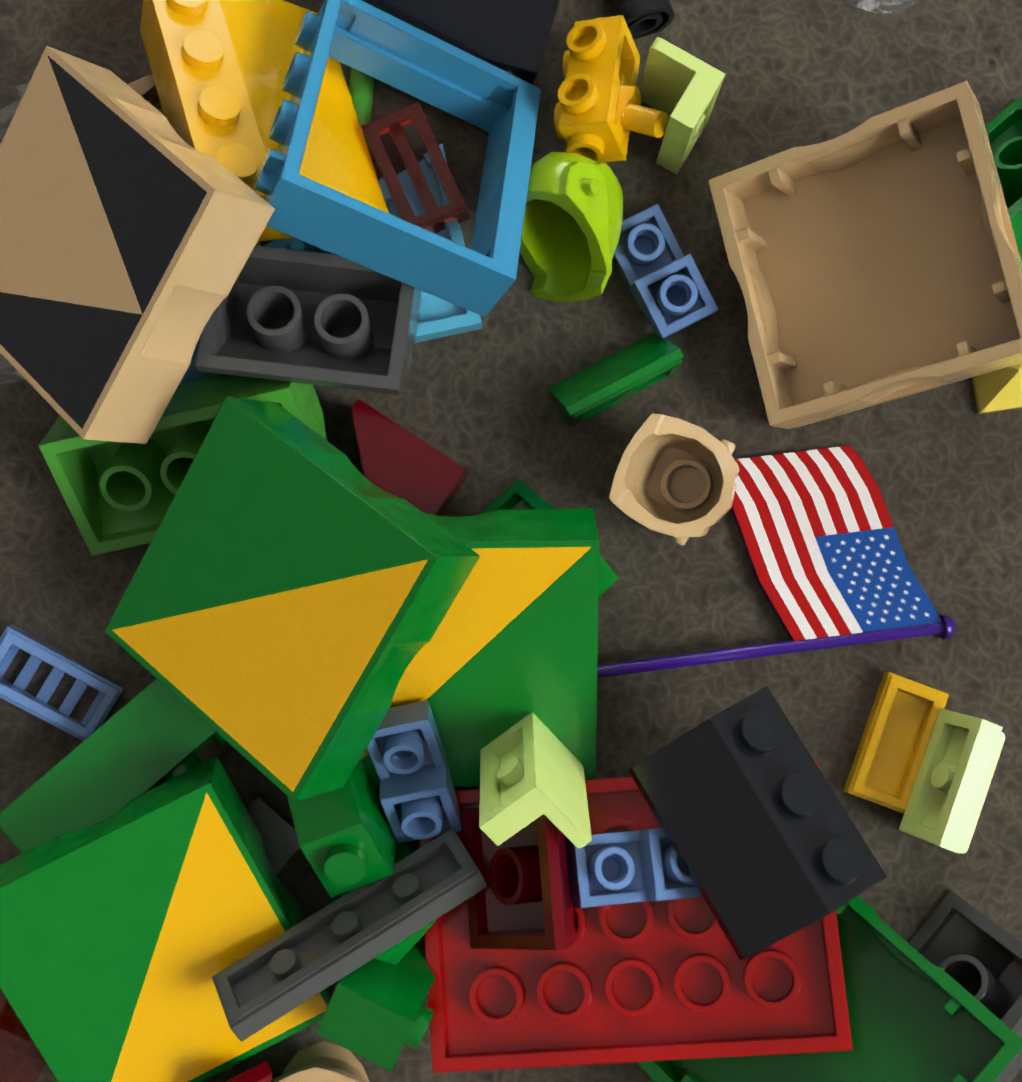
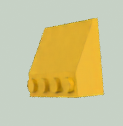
[140,0,389,242]

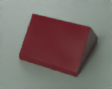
[461,808,577,950]

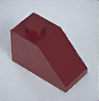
[351,398,467,516]

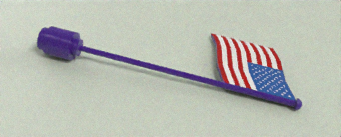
[597,445,955,678]

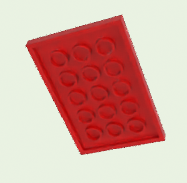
[419,762,853,1073]

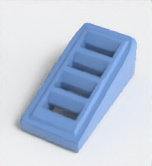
[0,624,124,741]

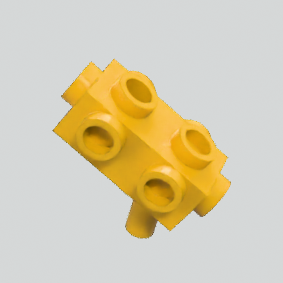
[554,15,668,163]

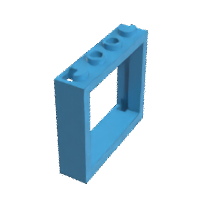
[255,0,541,317]

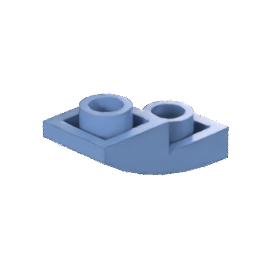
[613,204,719,340]
[367,700,462,843]
[566,828,702,908]

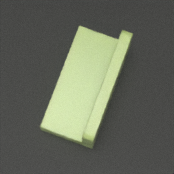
[640,37,726,175]
[899,708,1005,854]
[479,712,592,849]

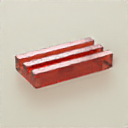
[361,102,470,234]

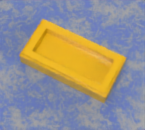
[843,672,949,814]

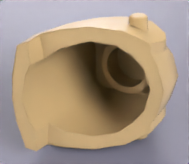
[609,413,740,546]

